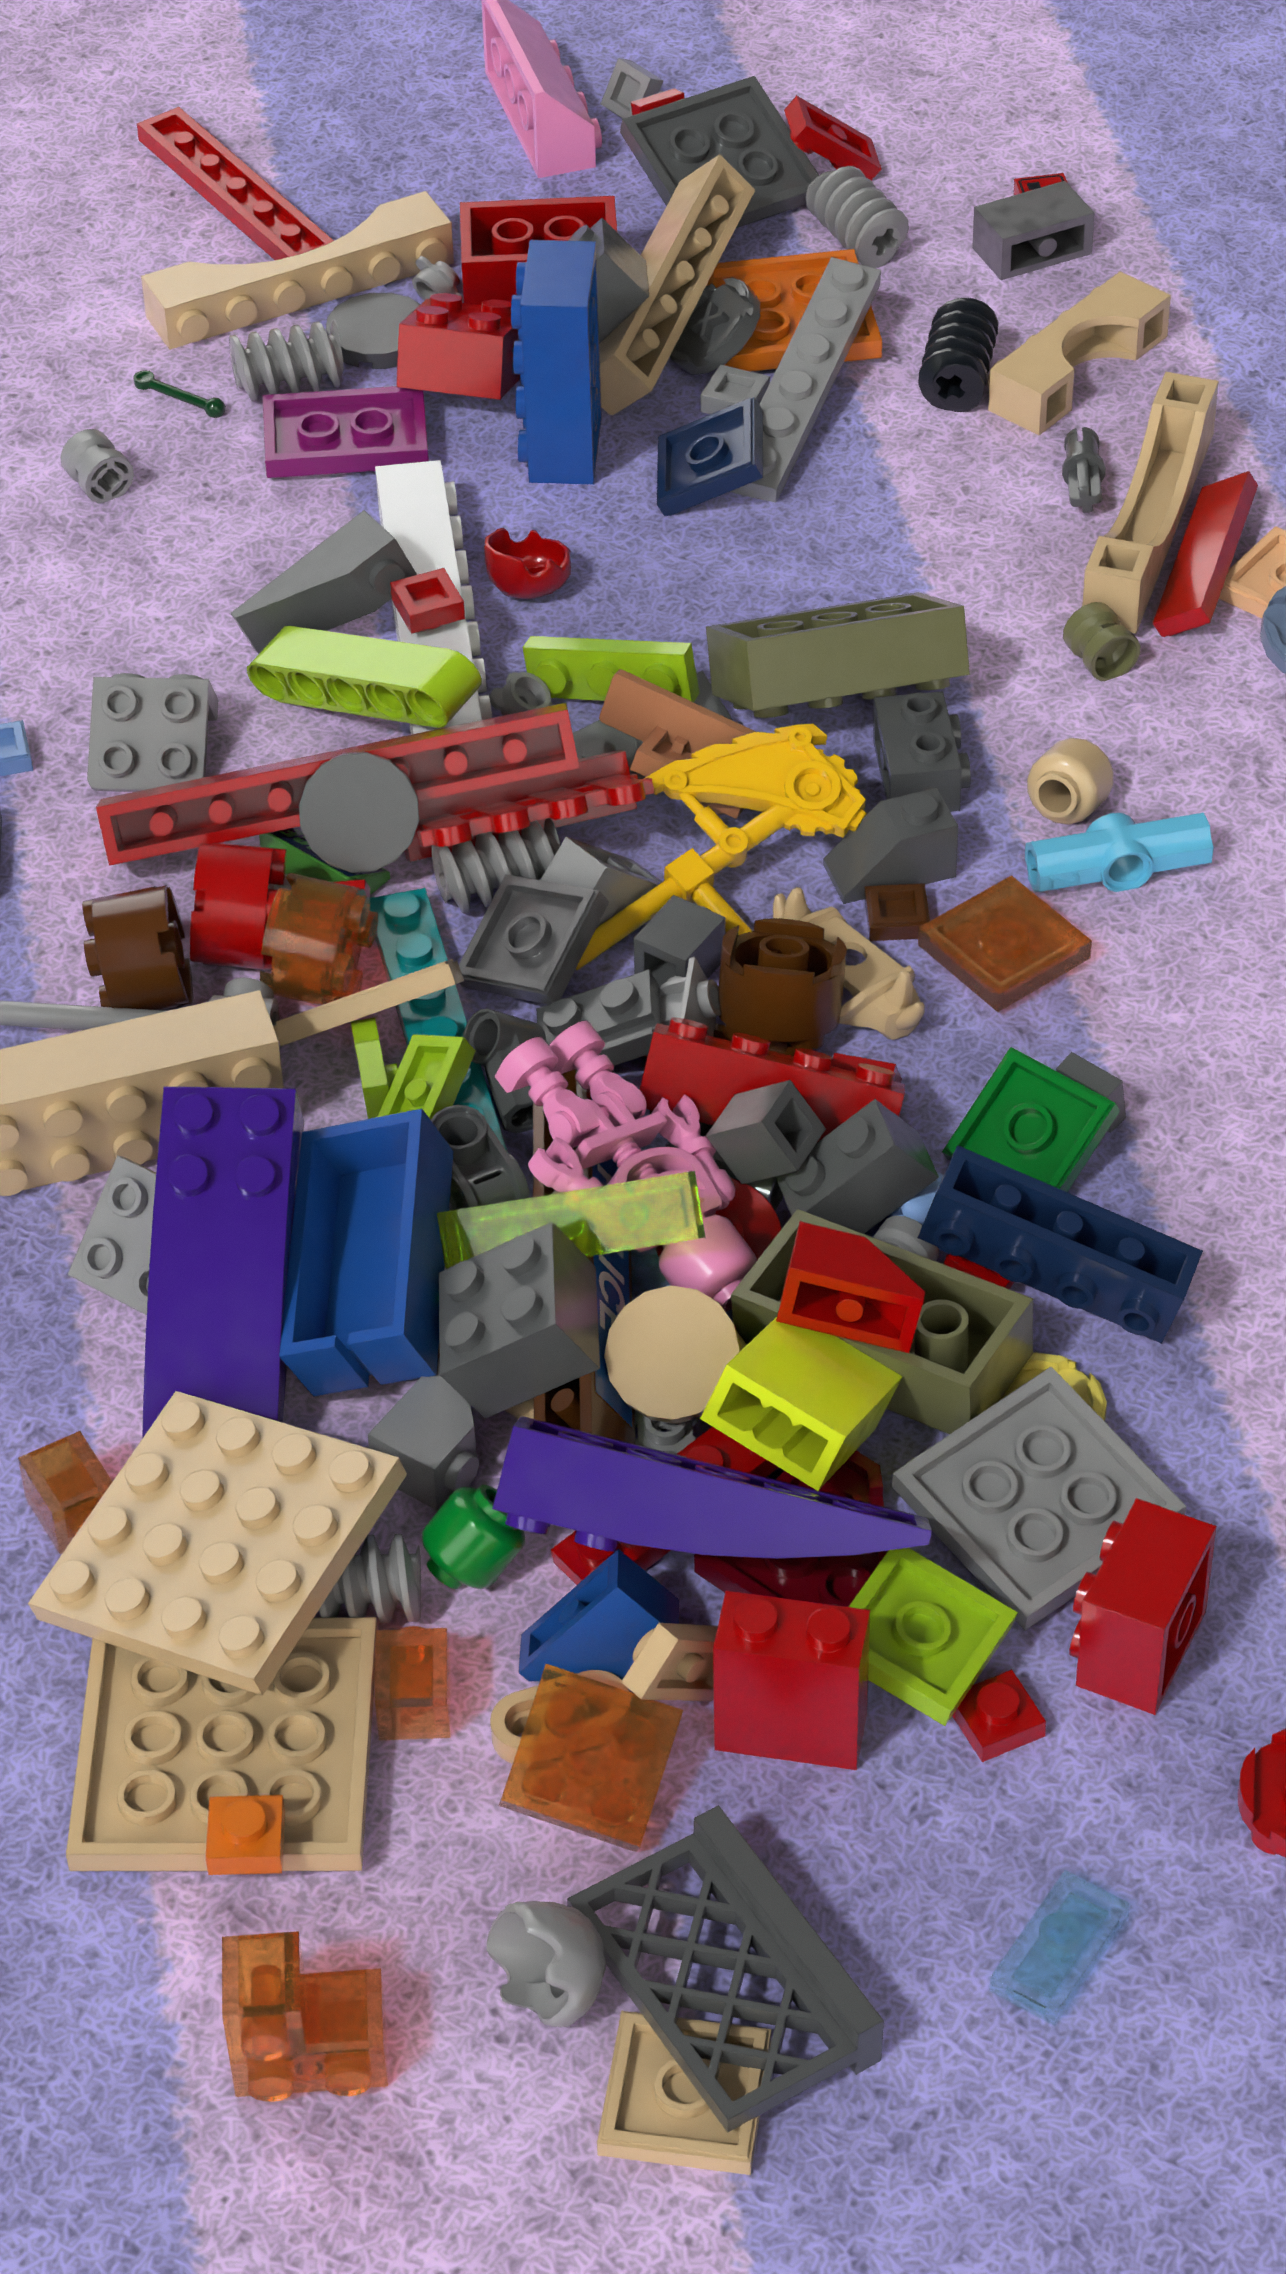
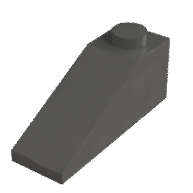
[230,510,417,654]

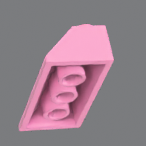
[481,0,602,178]

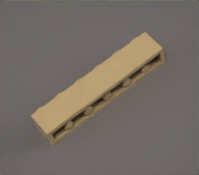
[599,154,755,415]

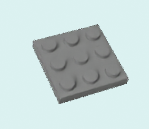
[892,1367,1186,1631]

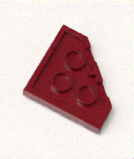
[694,1450,889,1607]

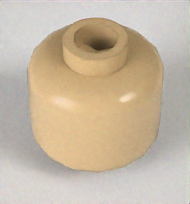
[1027,738,1113,825]

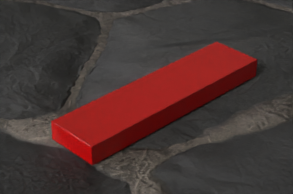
[1153,471,1258,637]

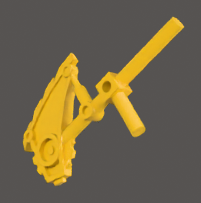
[576,723,867,970]

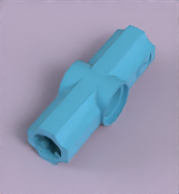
[1025,813,1214,893]

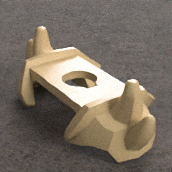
[773,887,925,1040]

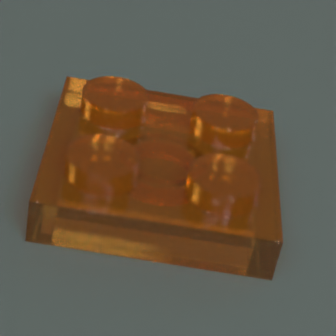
[918,875,1092,1012]
[498,1664,683,1852]

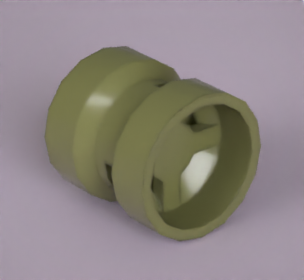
[1063,602,1141,681]

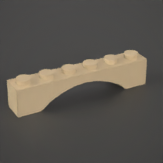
[141,191,454,350]
[1082,371,1219,634]

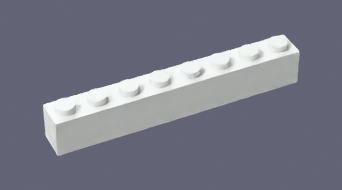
[375,460,492,735]

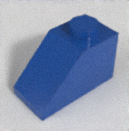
[519,1549,679,1681]

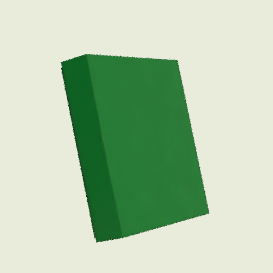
[942,1047,1120,1192]

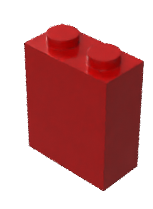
[713,1591,870,1770]

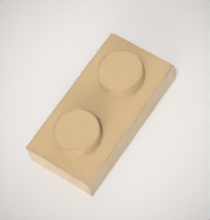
[622,1623,718,1701]

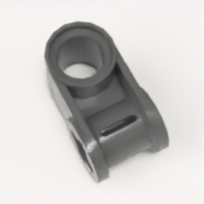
[431,1105,531,1231]

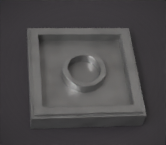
[459,874,609,1005]

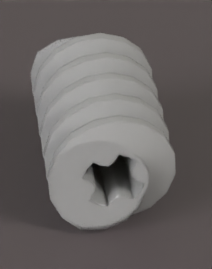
[805,166,909,268]
[229,319,344,401]
[432,818,560,914]
[319,1534,421,1623]

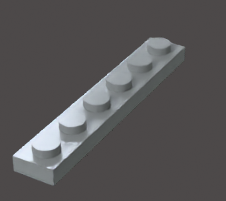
[730,257,881,503]

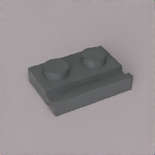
[536,970,661,1066]

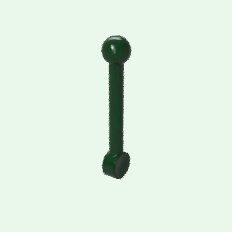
[133,370,226,418]

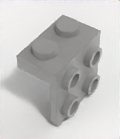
[87,673,218,792]

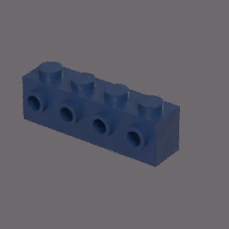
[917,1145,1203,1344]

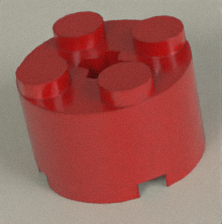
[190,843,287,971]

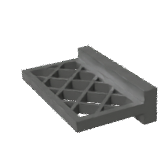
[567,1805,884,2133]

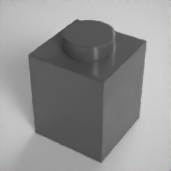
[633,895,725,988]
[706,1080,826,1184]

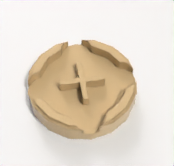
[604,1285,742,1424]

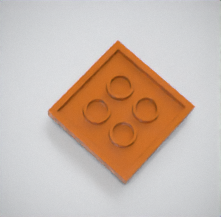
[706,249,882,372]

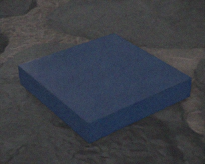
[657,397,763,516]

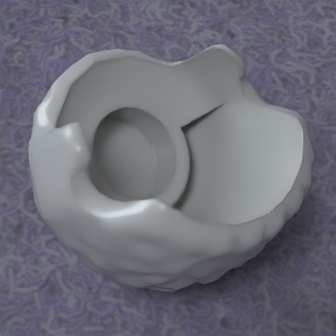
[486,1901,606,2028]

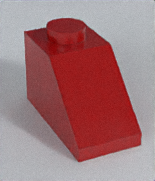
[776,1221,925,1353]

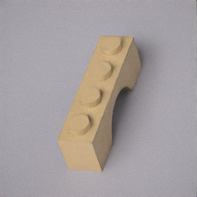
[987,271,1171,435]

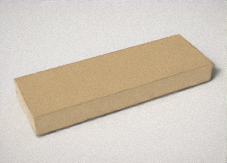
[273,959,464,1046]

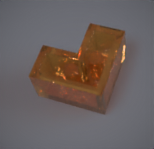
[222,1931,388,2102]

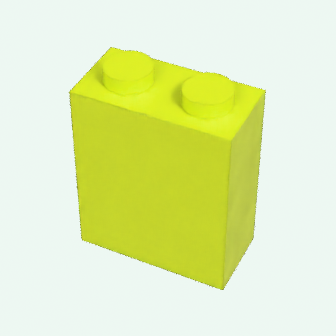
[700,1317,903,1491]

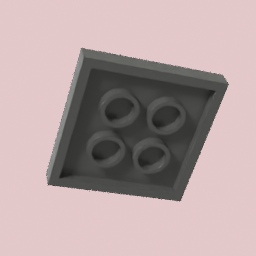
[620,76,819,228]

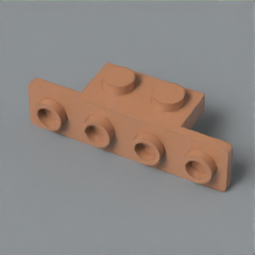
[599,670,756,819]

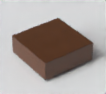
[864,883,931,941]

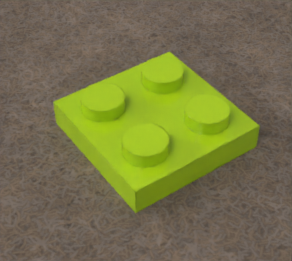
[849,1548,1018,1726]

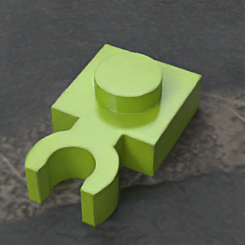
[351,1017,398,1119]

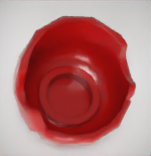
[484,528,571,599]

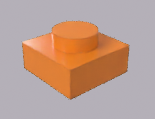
[206,1795,285,1875]

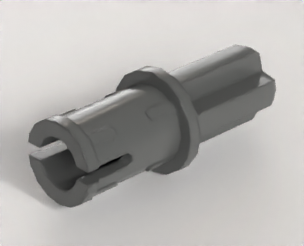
[1062,427,1106,513]

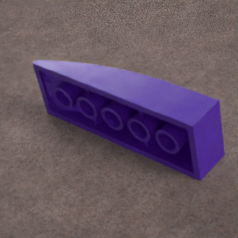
[142,1086,304,1439]
[492,1416,932,1559]

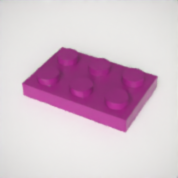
[263,386,429,478]

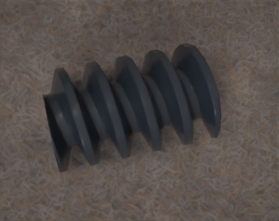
[918,298,999,412]

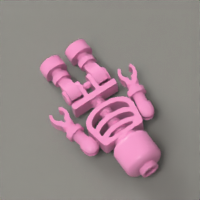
[494,1021,757,1312]

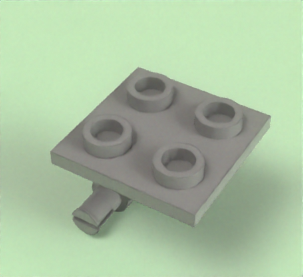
[68,1155,156,1315]

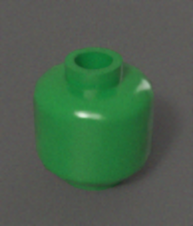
[421,1484,525,1589]

